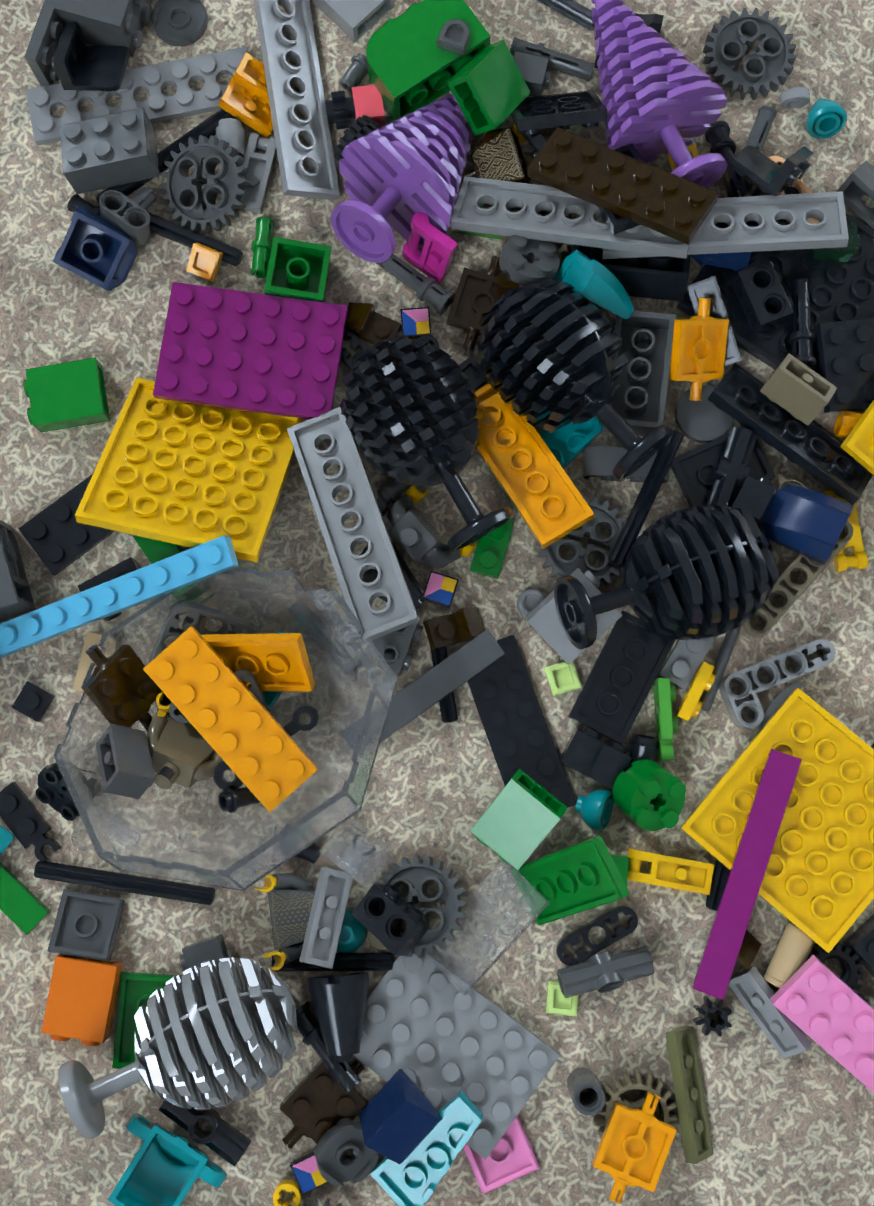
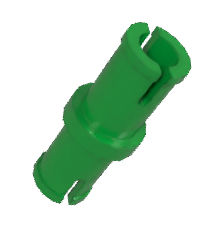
[250,217,275,278]

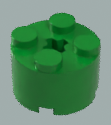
[613,759,686,831]

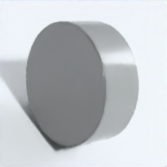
[780,87,810,108]
[517,589,545,618]

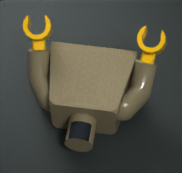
[146,692,223,789]

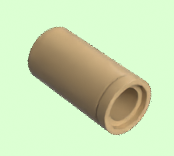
[763,922,815,988]

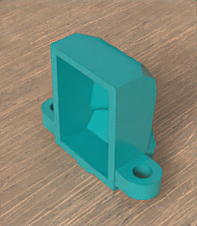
[108,1113,227,1206]

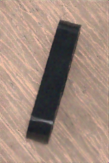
[556,905,638,966]

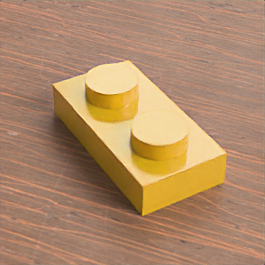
[676,661,716,721]

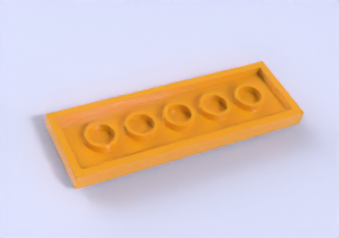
[475,384,595,549]
[143,626,319,813]

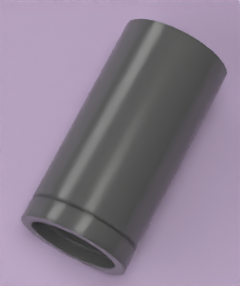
[567,1067,605,1115]

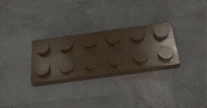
[527,127,718,245]

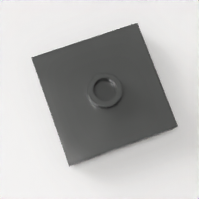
[47,889,125,962]

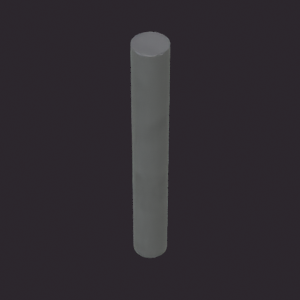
[701,627,741,712]

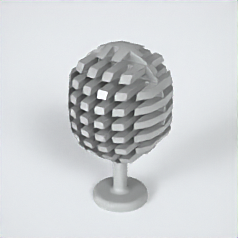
[59,957,298,1139]

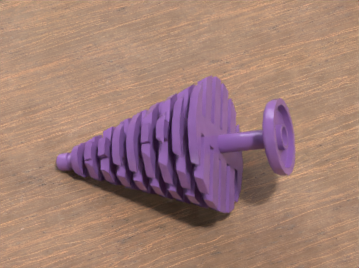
[591,0,728,189]
[331,94,473,263]

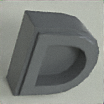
[437,19,470,56]

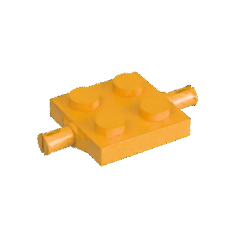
[669,297,729,401]
[592,1092,677,1204]

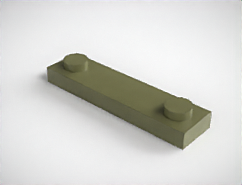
[665,1026,714,1164]

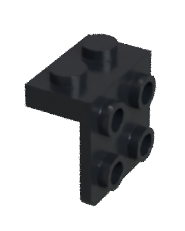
[52,22,130,91]
[729,145,813,196]

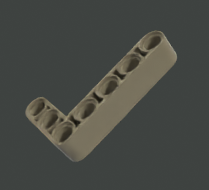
[743,479,853,638]

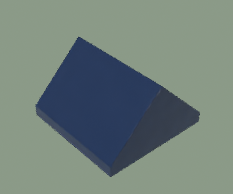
[359,1069,443,1165]

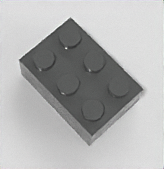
[60,107,159,194]

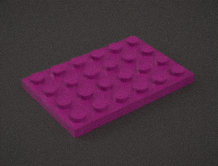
[153,282,348,420]

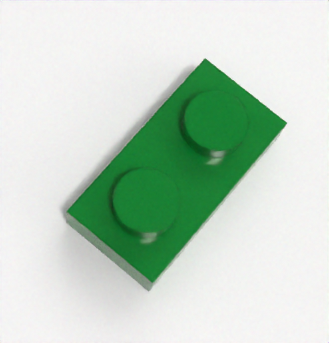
[470,514,514,579]

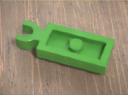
[653,678,678,761]

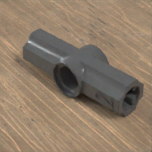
[557,946,655,998]

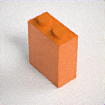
[41,954,124,1046]

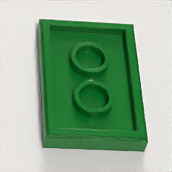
[112,972,183,1069]

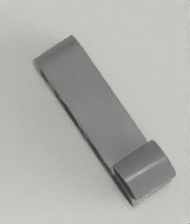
[719,639,836,729]

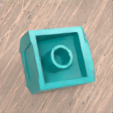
[554,250,634,319]

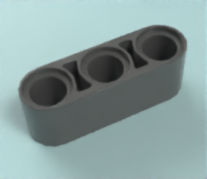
[583,446,669,483]

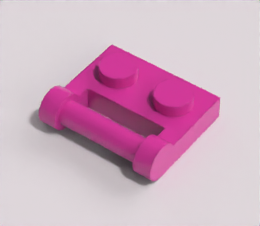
[402,212,458,284]

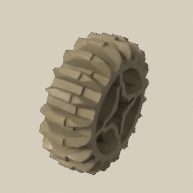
[593,1068,678,1138]

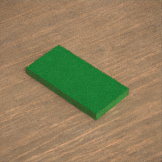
[511,835,630,926]

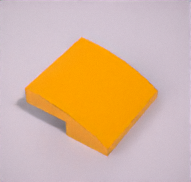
[217,52,295,138]

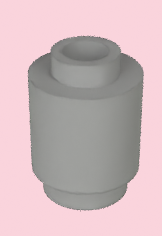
[216,118,245,158]

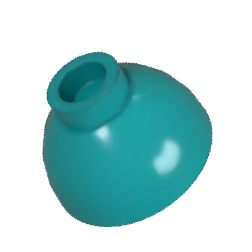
[806,99,847,139]
[575,789,614,832]
[336,910,367,953]

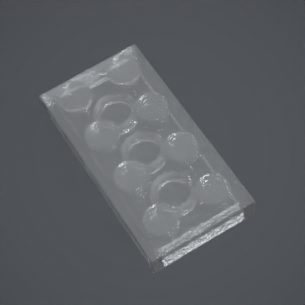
[425,859,550,995]

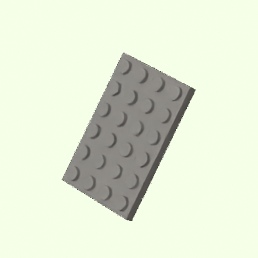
[353,950,560,1160]

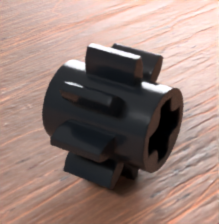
[325,91,356,130]
[693,996,732,1037]

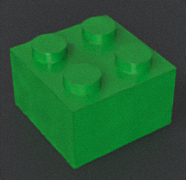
[264,237,332,302]

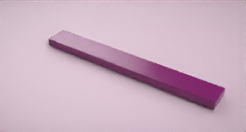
[692,749,802,1000]

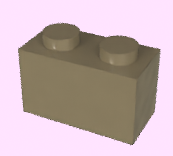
[760,353,837,426]

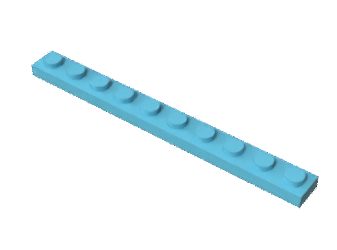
[0,535,239,658]

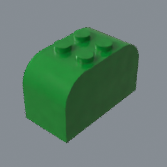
[366,0,491,121]

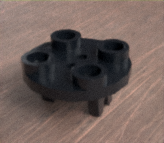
[36,762,95,821]

